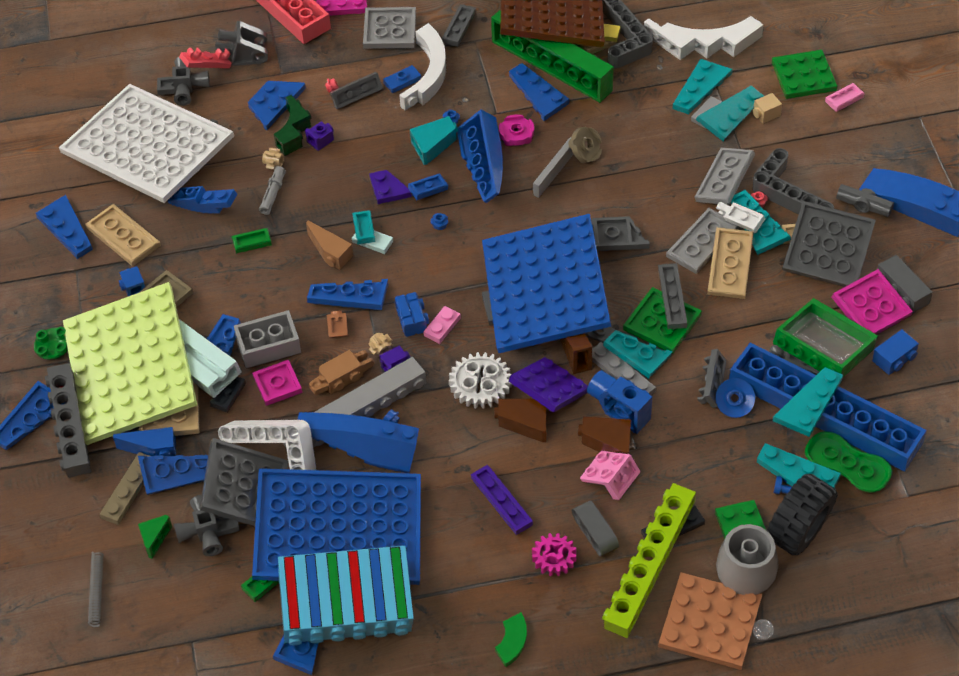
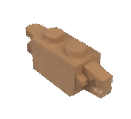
[309,350,375,395]

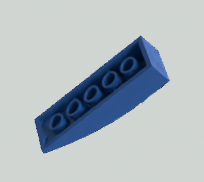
[859,168,959,237]

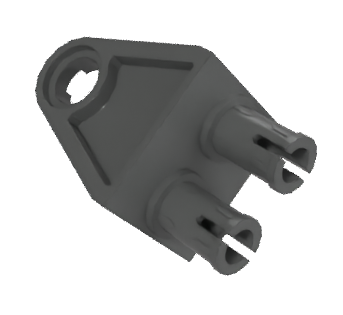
[215,21,268,66]

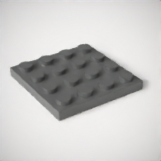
[782,201,876,287]
[200,438,288,526]

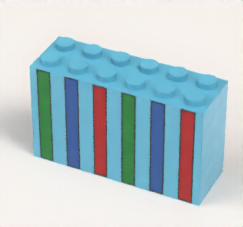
[278,546,414,645]

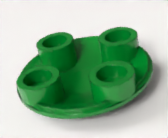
[34,327,68,360]

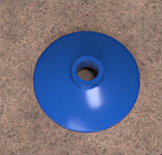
[715,378,755,418]

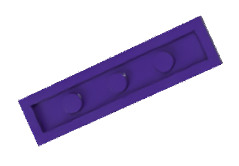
[471,465,533,535]

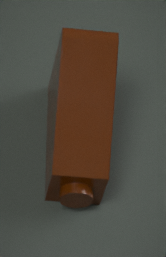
[560,333,592,374]
[494,399,546,442]
[578,416,631,454]

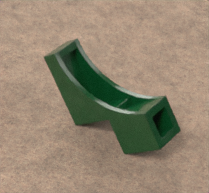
[274,95,312,156]

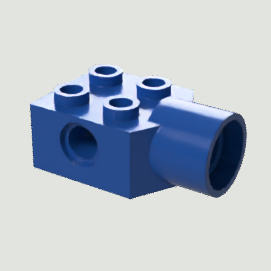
[587,370,652,434]

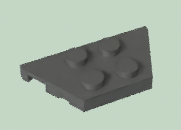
[592,216,650,251]

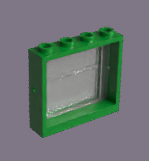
[773,298,878,377]

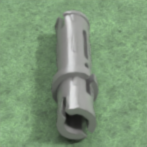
[259,166,286,215]

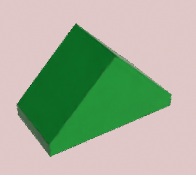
[138,515,172,559]

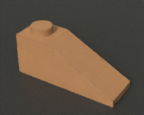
[306,220,353,270]

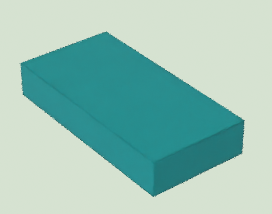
[352,210,376,245]

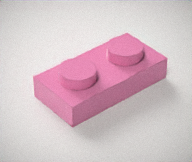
[424,306,461,344]

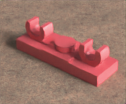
[179,48,232,68]

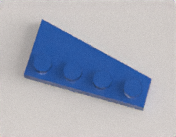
[509,63,569,121]
[36,195,93,259]
[307,279,388,310]
[207,314,241,356]
[273,636,319,675]

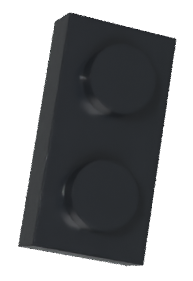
[210,376,246,413]

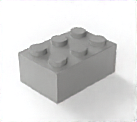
[234,310,301,368]

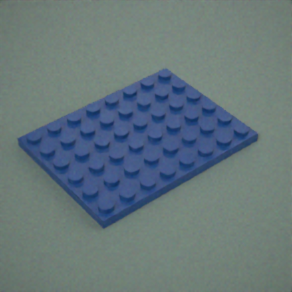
[482,214,612,353]
[252,469,421,585]

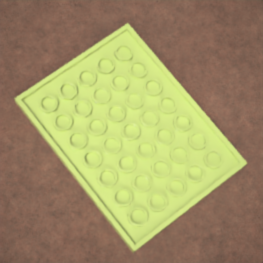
[63,282,197,445]

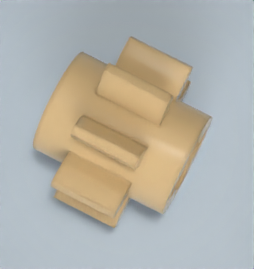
[262,148,284,170]
[369,333,393,356]

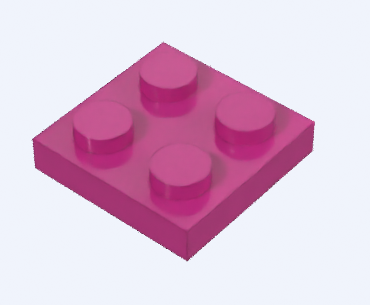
[252,360,303,406]

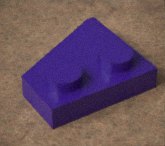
[369,170,411,204]

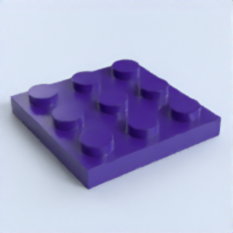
[508,357,588,412]

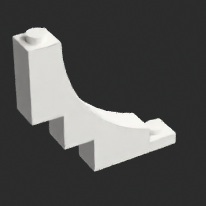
[644,16,763,60]

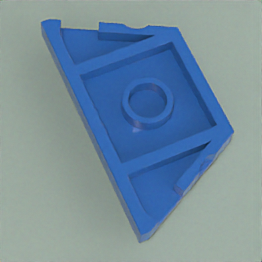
[248,81,306,130]

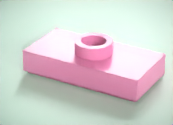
[825,83,864,112]

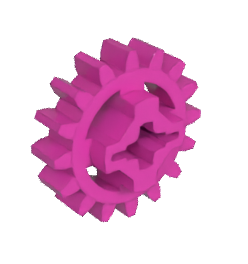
[532,533,577,576]

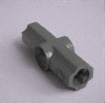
[836,184,894,217]

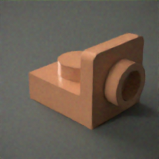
[327,311,348,338]

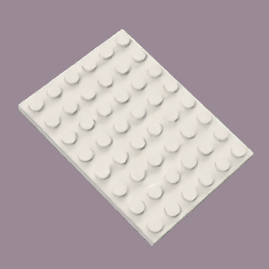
[59,84,234,203]

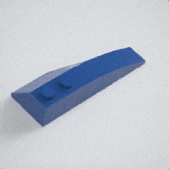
[457,109,503,203]
[297,412,419,473]

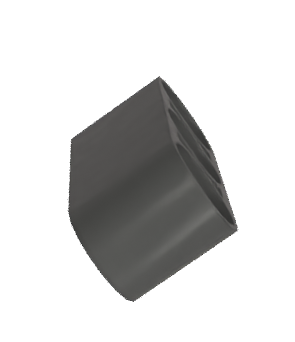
[572,500,619,556]

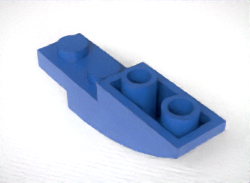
[168,186,237,213]

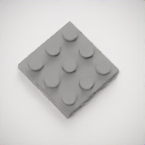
[363,7,416,49]

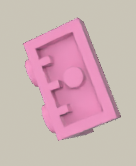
[580,451,640,500]

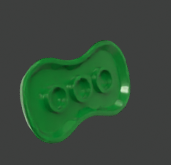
[805,431,892,493]

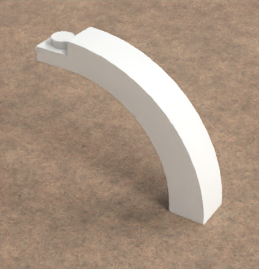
[400,23,446,110]

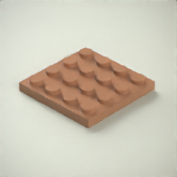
[658,572,762,670]

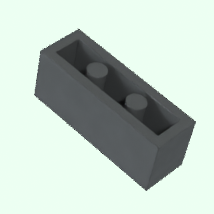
[878,255,932,313]

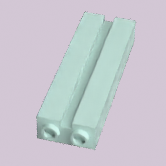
[179,319,241,398]

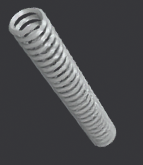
[88,552,104,627]

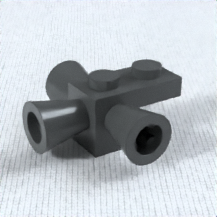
[157,57,210,106]
[174,495,240,556]

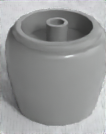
[716,524,778,595]

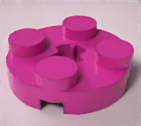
[499,114,534,146]

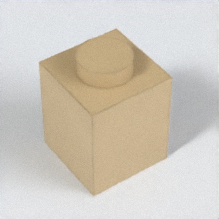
[753,93,782,124]

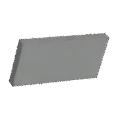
[695,148,755,205]
[666,208,739,274]

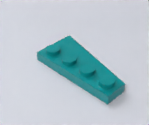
[672,59,733,115]
[696,86,764,141]
[731,190,791,255]
[773,367,843,437]
[756,443,841,488]

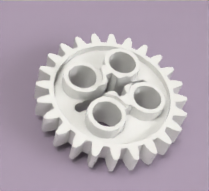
[449,352,512,409]

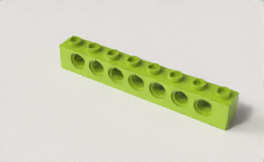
[602,483,696,638]

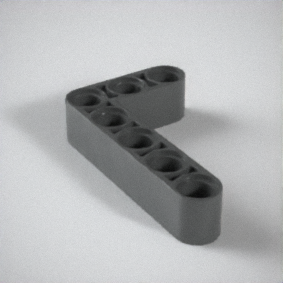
[602,0,653,69]
[752,148,834,215]

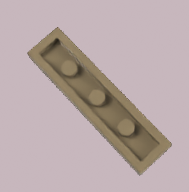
[99,452,149,525]

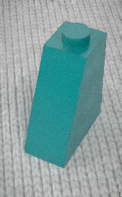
[410,116,458,165]

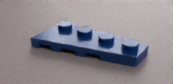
[0,381,67,450]
[138,455,208,495]

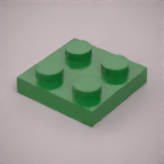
[715,500,766,539]

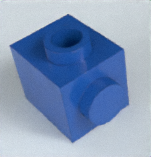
[118,266,145,297]

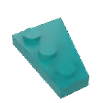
[603,330,672,379]

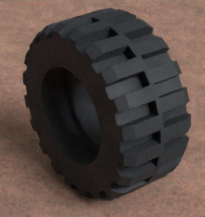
[767,474,838,555]

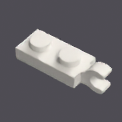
[716,202,765,233]

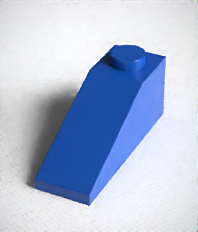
[113,427,176,456]

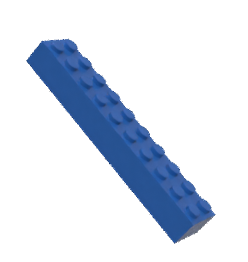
[729,343,927,472]

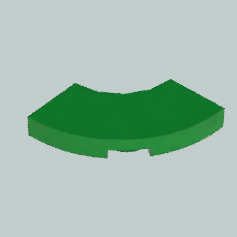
[495,612,527,667]

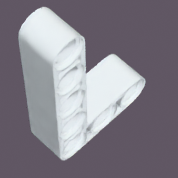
[218,420,316,470]

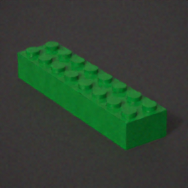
[491,10,614,103]

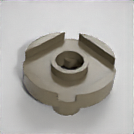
[568,127,602,163]

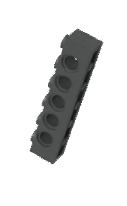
[45,363,92,478]

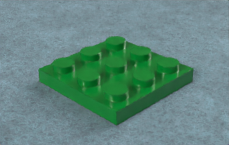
[772,50,837,99]
[623,287,702,354]

